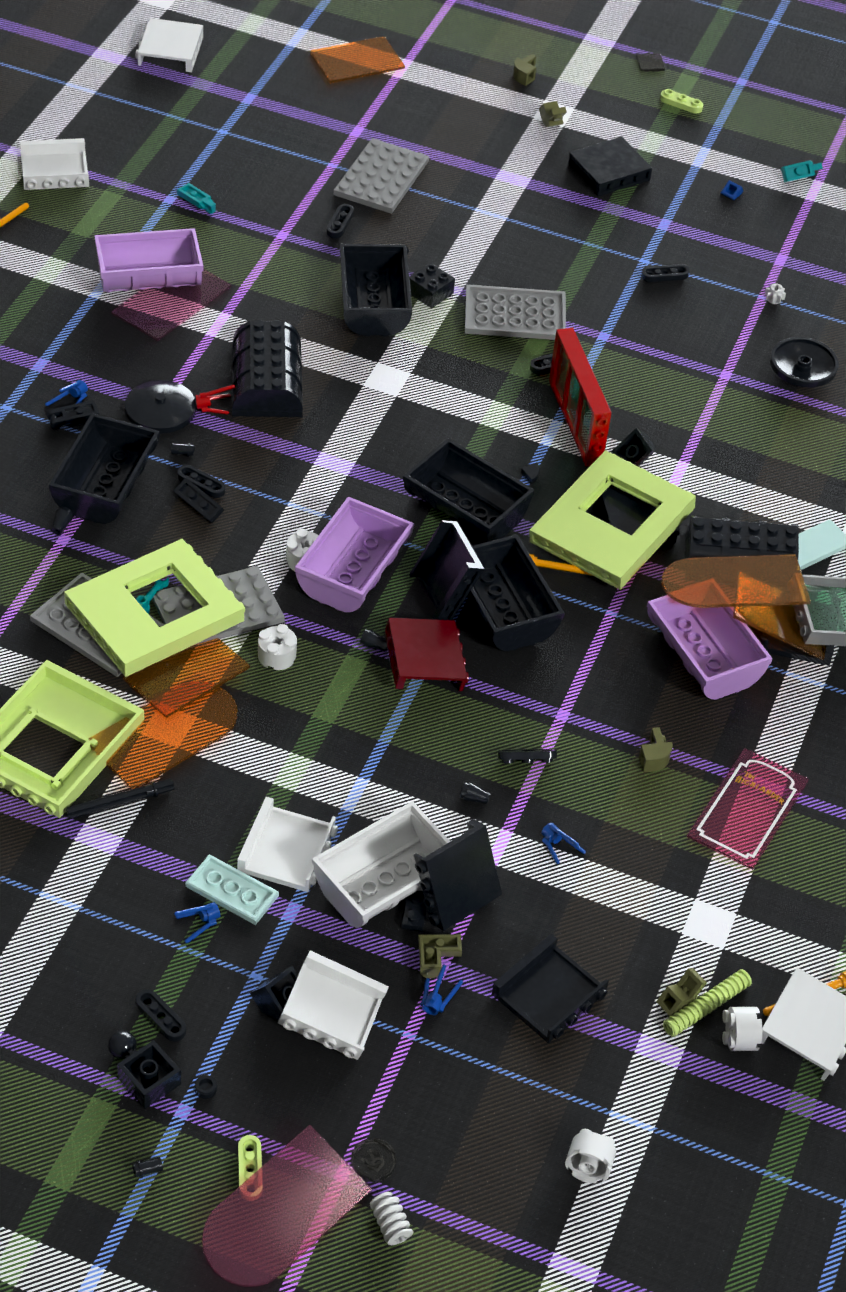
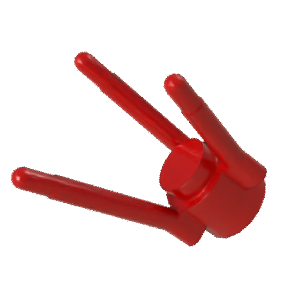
[196,385,235,414]

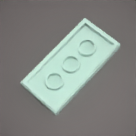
[797,519,846,572]
[185,854,279,925]

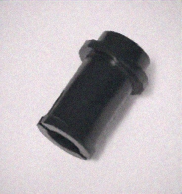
[171,443,195,457]
[132,1156,163,1178]

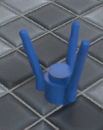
[45,380,88,406]
[541,823,586,864]
[174,902,220,943]
[420,964,463,1015]

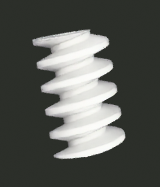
[370,1192,413,1246]

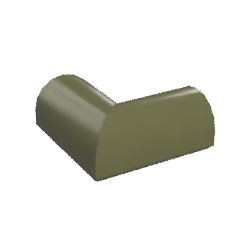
[418,934,462,978]

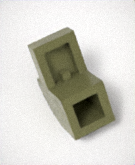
[513,54,536,86]
[539,101,567,127]
[639,727,673,773]
[656,968,707,1016]

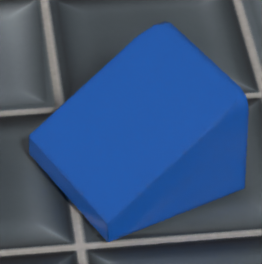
[721,180,743,200]

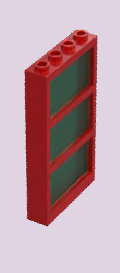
[549,327,612,466]

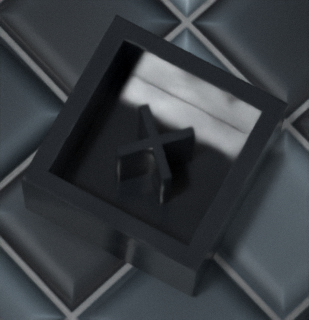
[409,263,455,309]

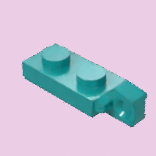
[781,160,823,183]
[177,183,216,214]

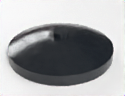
[770,337,839,387]
[125,380,196,434]

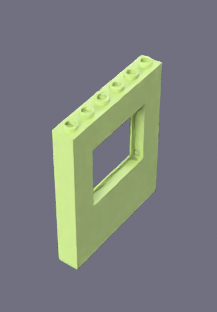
[529,450,696,590]
[64,539,245,677]
[0,660,145,818]

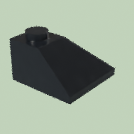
[611,428,655,467]
[250,966,298,1021]

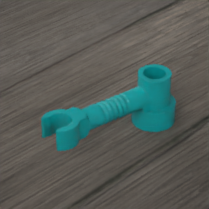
[136,577,169,614]

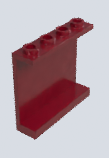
[385,618,469,691]

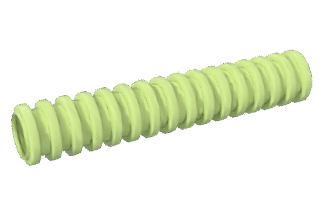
[663,969,752,1037]

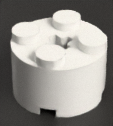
[286,529,319,571]
[258,624,297,670]
[722,1007,762,1051]
[565,1129,616,1183]

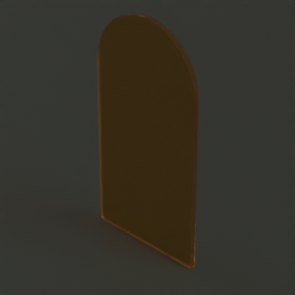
[661,554,811,608]
[89,682,238,789]

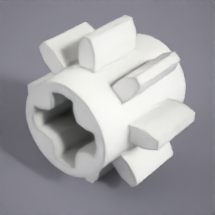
[765,283,786,304]

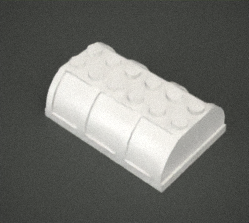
[312,801,450,928]

